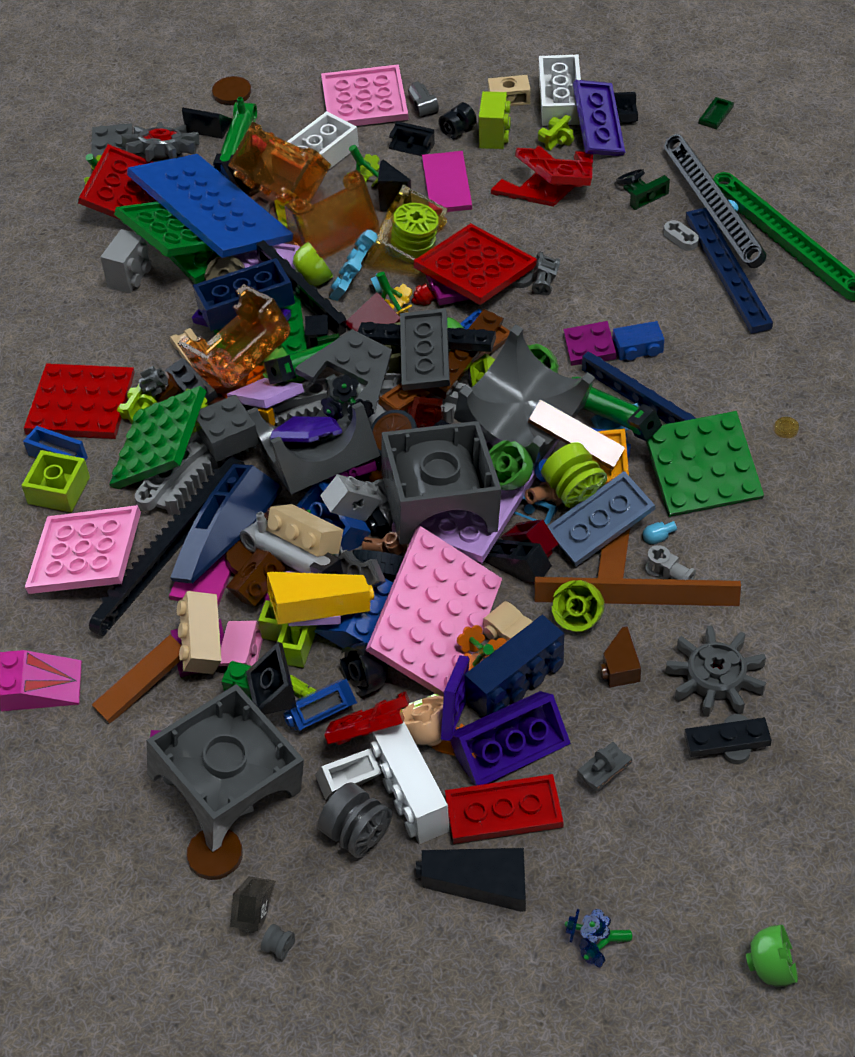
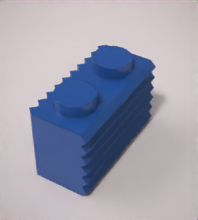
[612,321,664,360]

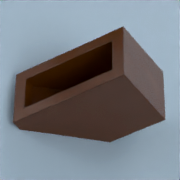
[599,626,641,688]

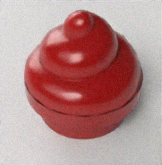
[411,283,435,305]

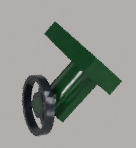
[616,169,670,210]

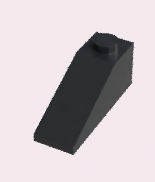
[484,539,552,582]

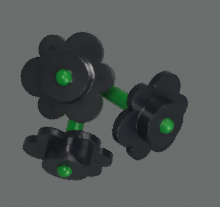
[321,375,373,421]

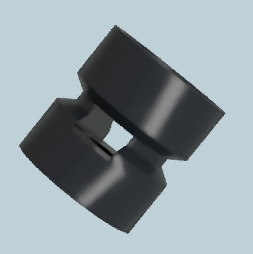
[438,102,477,139]

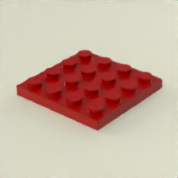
[78,144,157,220]
[413,223,537,305]
[24,363,135,439]

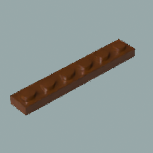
[425,309,504,399]

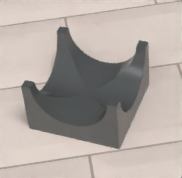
[454,324,595,470]
[247,375,380,494]
[146,684,304,852]

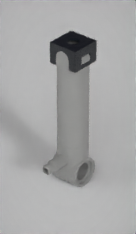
[240,512,343,574]

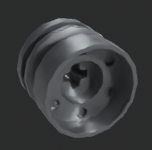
[318,782,392,858]

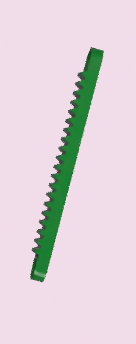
[714,172,855,301]

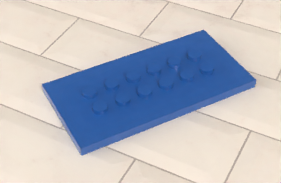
[127,154,294,258]

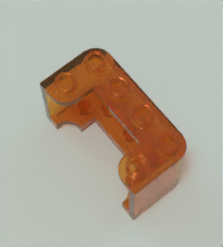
[228,122,331,211]
[177,284,290,388]

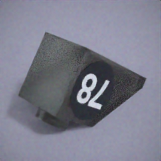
[230,876,276,933]

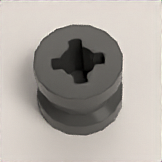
[261,924,296,960]

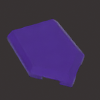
[270,416,343,442]

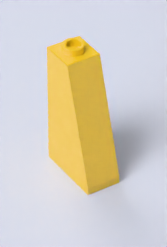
[267,572,374,625]

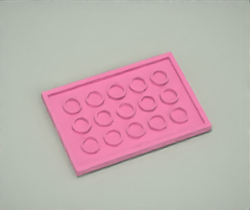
[366,526,502,697]

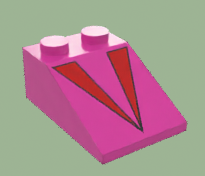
[0,650,82,711]

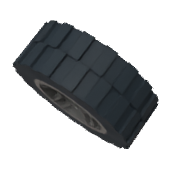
[352,550,404,579]

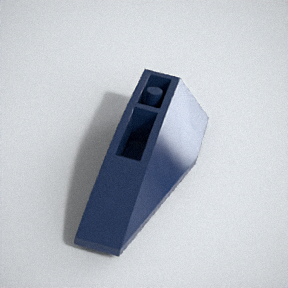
[170,464,282,584]

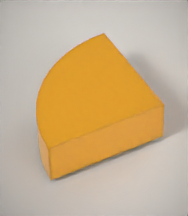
[258,407,276,426]

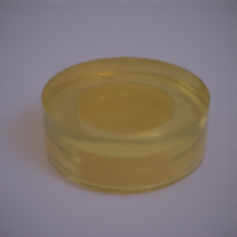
[774,417,799,438]

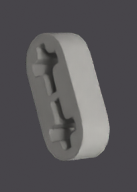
[664,220,699,251]

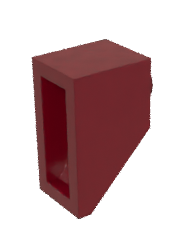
[501,519,558,557]

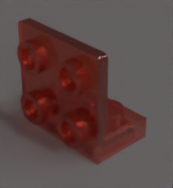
[407,396,444,428]

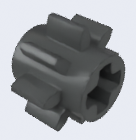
[139,366,168,397]

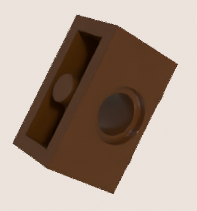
[226,549,286,606]

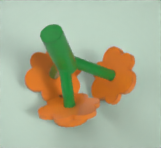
[457,625,507,671]

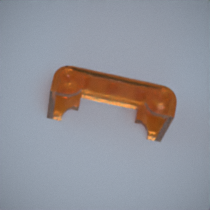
[285,170,379,260]

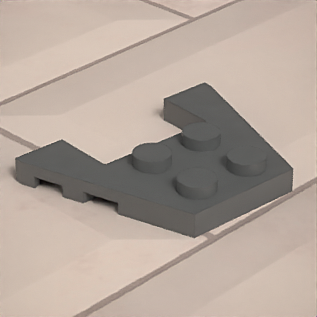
[295,329,392,414]

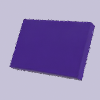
[441,655,470,741]

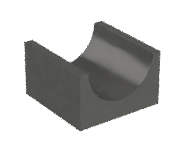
[381,421,501,545]

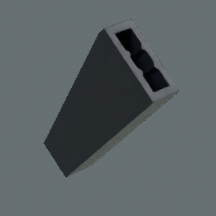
[416,848,526,912]

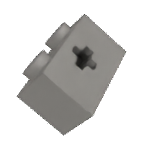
[320,474,382,521]

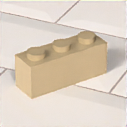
[266,504,343,557]
[177,591,221,674]

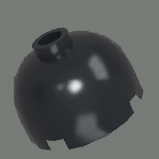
[340,642,389,697]

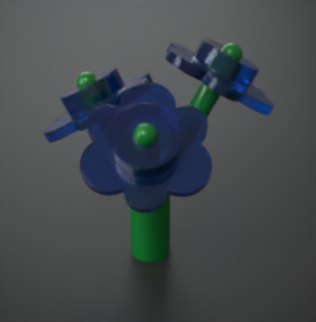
[565,908,632,968]

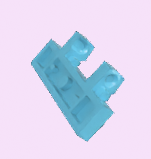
[329,229,378,301]

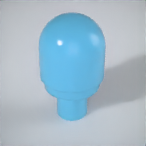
[642,521,677,544]

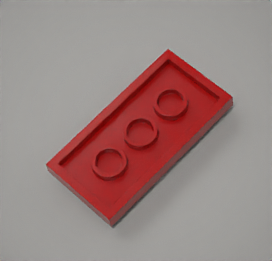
[445,774,564,844]

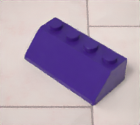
[450,691,571,786]

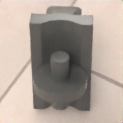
[577,742,632,792]

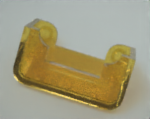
[364,184,448,275]

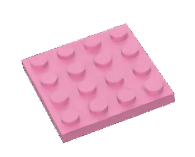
[321,64,409,126]
[25,505,141,594]

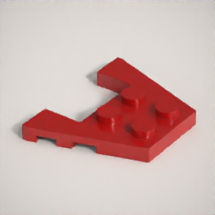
[491,145,574,207]
[515,147,593,187]
[324,691,410,745]

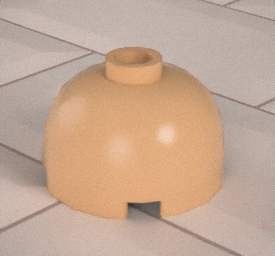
[402,696,444,746]

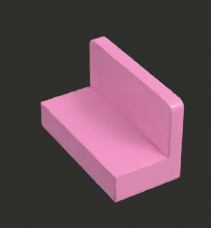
[219,621,263,666]

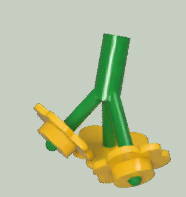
[376,272,412,316]

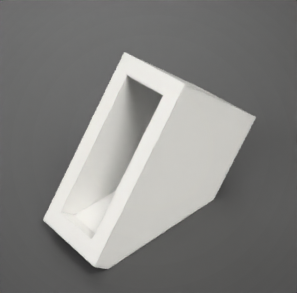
[315,748,381,800]

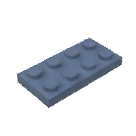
[548,471,655,566]

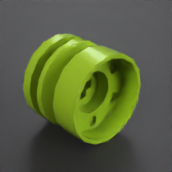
[390,203,438,261]
[541,442,607,508]

